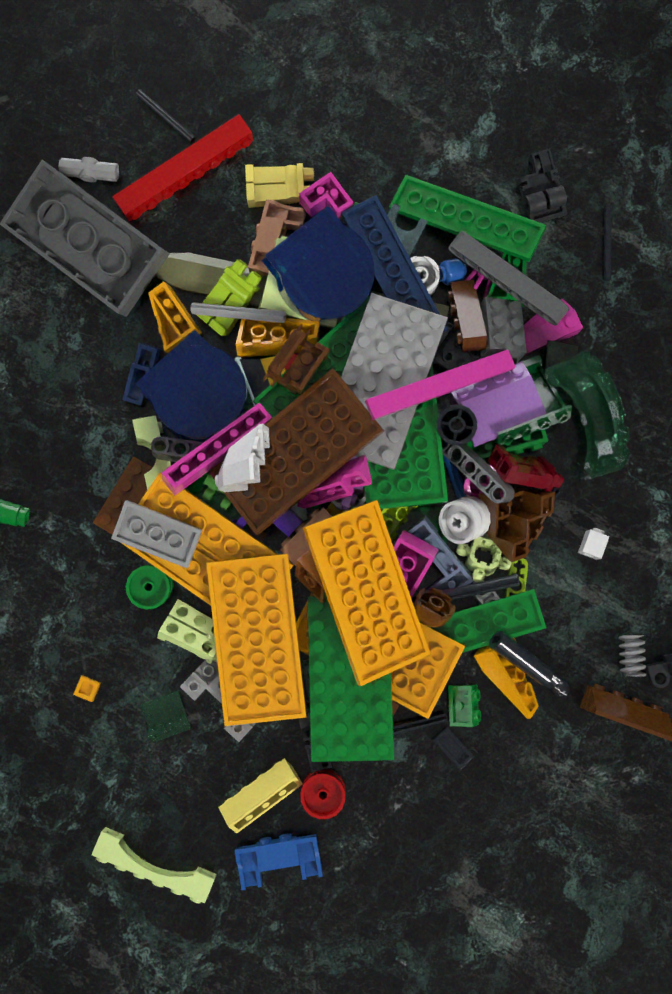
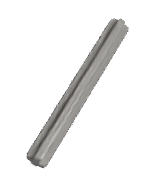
[191,303,286,323]

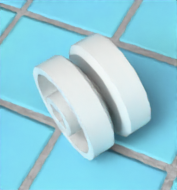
[439,496,491,544]

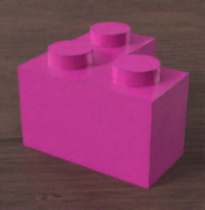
[299,172,353,222]

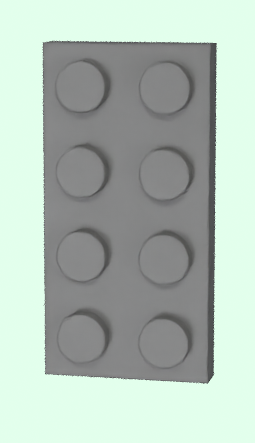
[111,500,203,568]

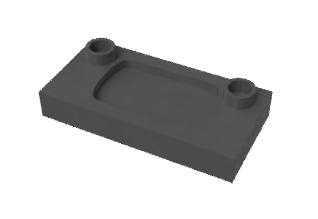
[0,160,170,317]

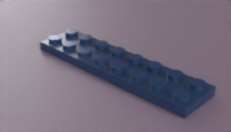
[342,195,447,332]

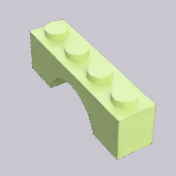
[133,415,171,490]

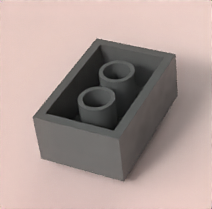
[480,297,527,364]

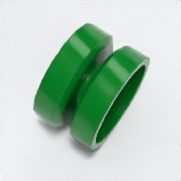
[126,564,174,610]

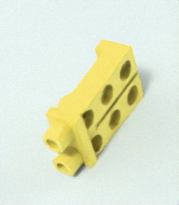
[245,163,314,208]

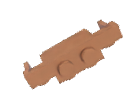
[248,199,306,276]

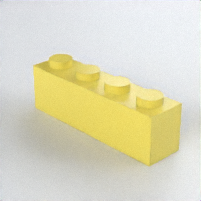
[219,758,303,833]

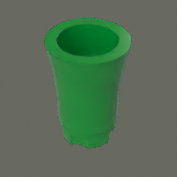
[0,499,30,527]

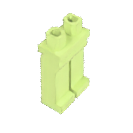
[157,599,218,664]

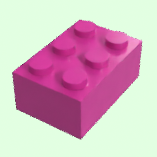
[394,530,438,598]

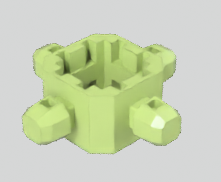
[456,533,512,583]

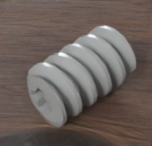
[619,635,646,676]

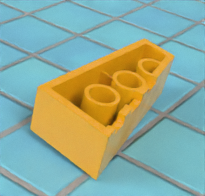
[236,318,320,358]

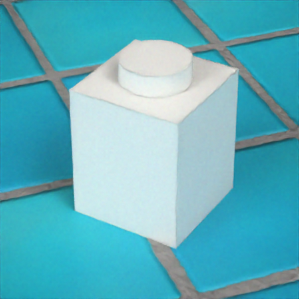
[578,528,609,560]

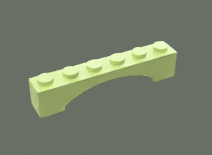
[92,827,217,903]

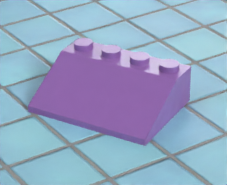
[450,361,547,447]

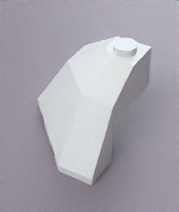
[215,424,270,492]

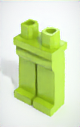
[197,260,262,336]

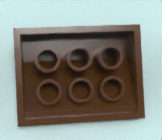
[580,683,672,741]

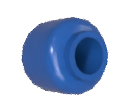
[439,258,467,286]

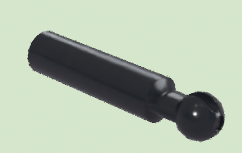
[489,631,571,697]

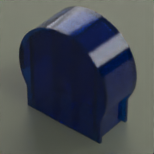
[261,205,375,322]
[135,330,249,442]

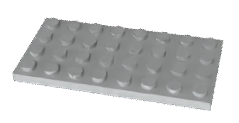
[341,293,448,470]

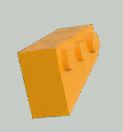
[148,281,202,355]

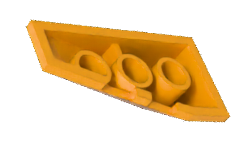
[474,638,539,719]

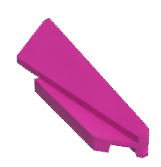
[297,455,372,509]

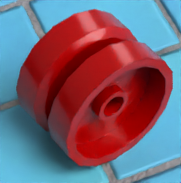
[301,768,346,819]

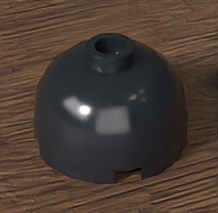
[437,405,477,445]

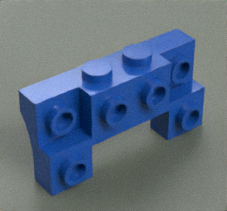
[235,834,323,890]

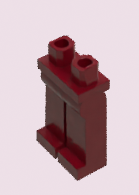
[488,444,564,492]

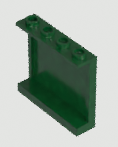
[494,355,572,445]

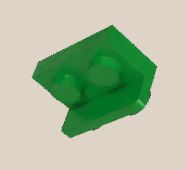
[448,685,481,727]

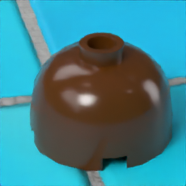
[414,588,455,628]

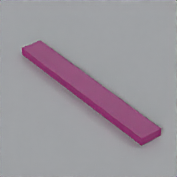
[365,350,516,420]

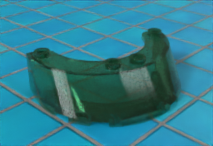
[545,351,630,479]

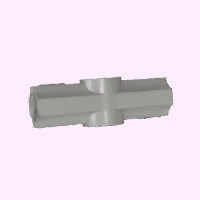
[58,157,119,182]

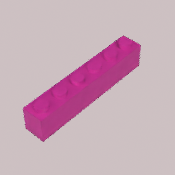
[162,403,272,496]

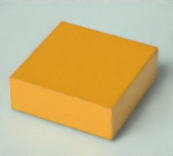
[73,675,101,702]

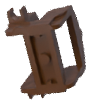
[263,324,330,395]

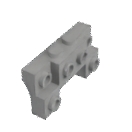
[180,660,256,742]

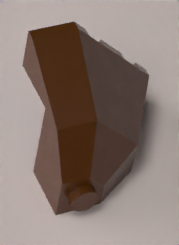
[479,488,555,562]

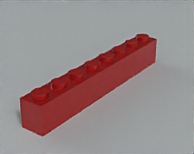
[112,114,253,222]

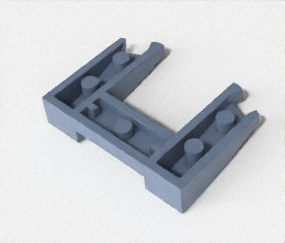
[392,515,473,591]

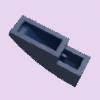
[122,343,161,406]

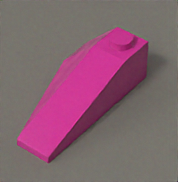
[523,299,583,357]

